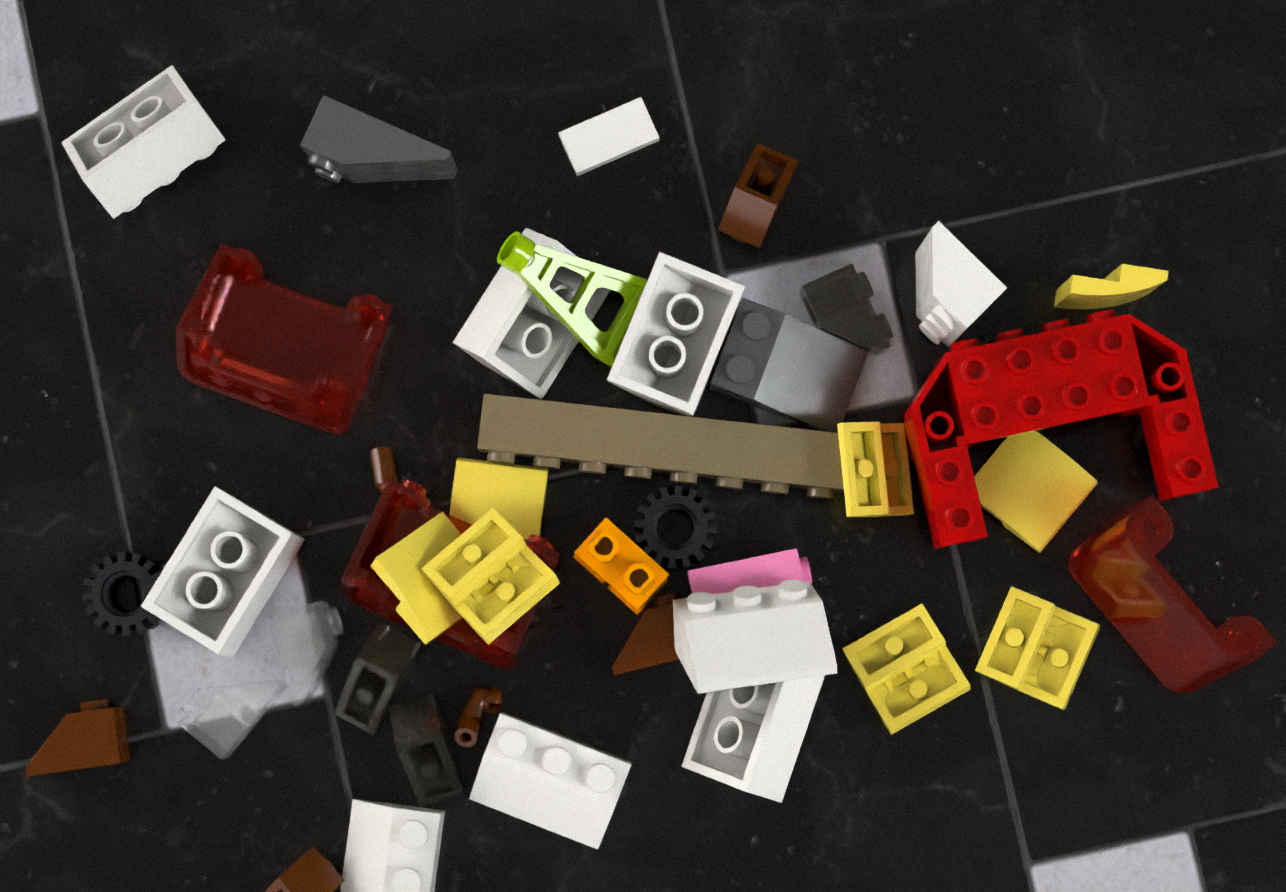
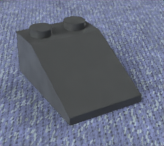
[300,95,458,184]
[709,298,868,433]

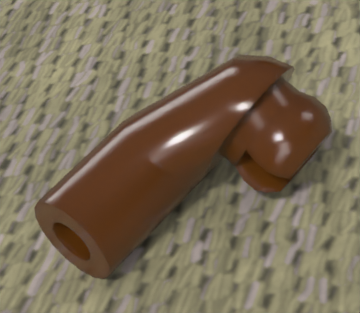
[370,446,420,511]
[454,685,502,747]

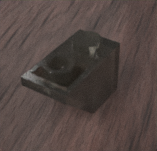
[799,263,893,356]

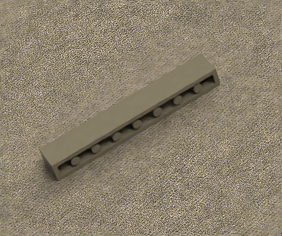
[477,394,844,500]

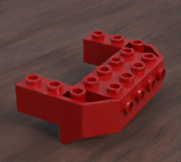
[903,310,1218,549]

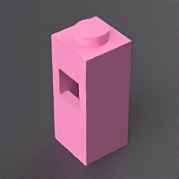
[687,548,812,594]

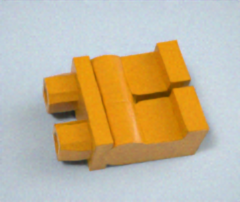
[573,518,669,616]

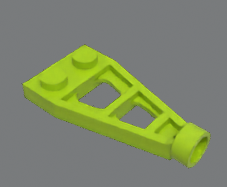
[497,231,648,368]

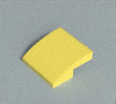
[1054,264,1168,309]
[837,422,914,517]
[974,430,1097,553]
[449,458,548,556]
[421,508,560,645]
[371,511,463,645]
[975,586,1100,711]
[843,604,971,735]

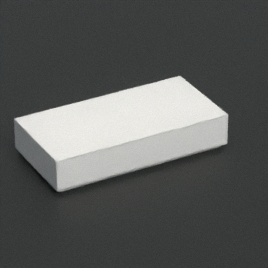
[558,97,659,176]

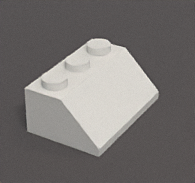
[61,65,225,219]
[915,221,1007,347]
[453,228,611,400]
[607,252,745,417]
[141,486,305,658]
[673,579,837,694]
[681,675,825,803]
[469,712,632,850]
[340,799,445,892]

